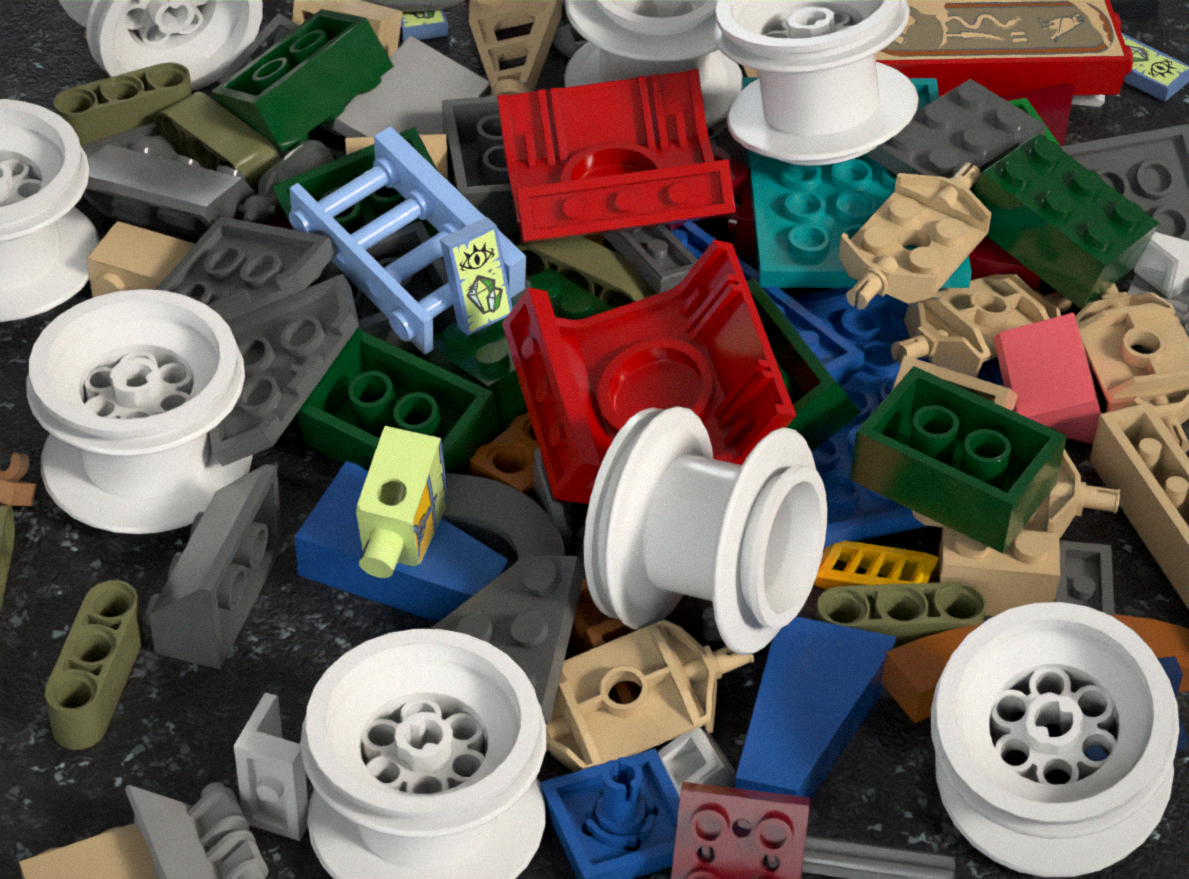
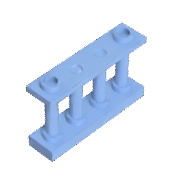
[289,126,526,355]

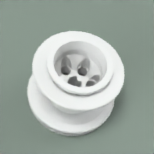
[58,0,263,91]
[564,0,743,138]
[713,0,919,166]
[0,99,100,322]
[26,289,253,534]
[584,406,827,655]
[931,602,1179,878]
[300,629,546,879]

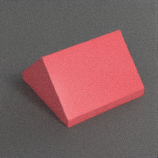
[993,313,1101,444]

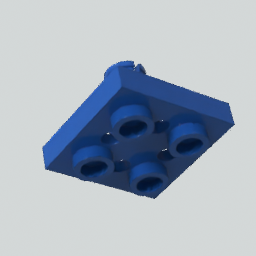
[540,749,702,879]

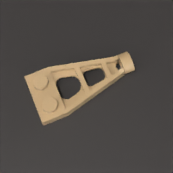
[468,0,562,96]

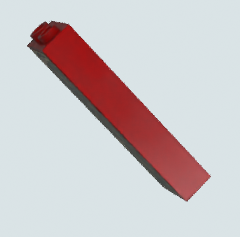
[875,0,1133,97]

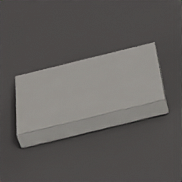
[333,35,491,138]

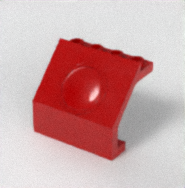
[497,68,736,245]
[502,240,796,504]

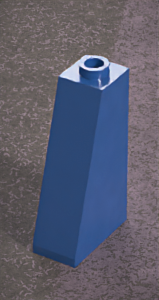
[294,461,508,622]
[734,617,896,801]

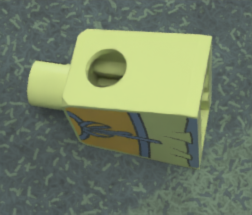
[356,426,449,578]

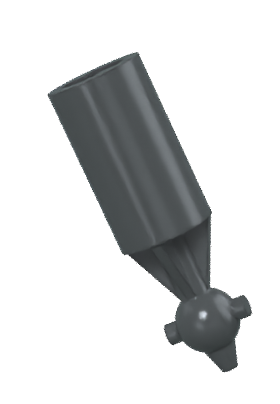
[238,140,334,224]

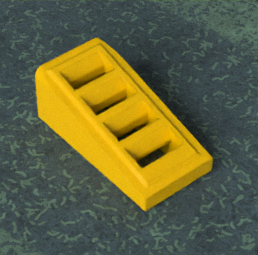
[813,540,940,590]

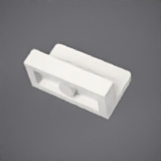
[234,693,309,841]

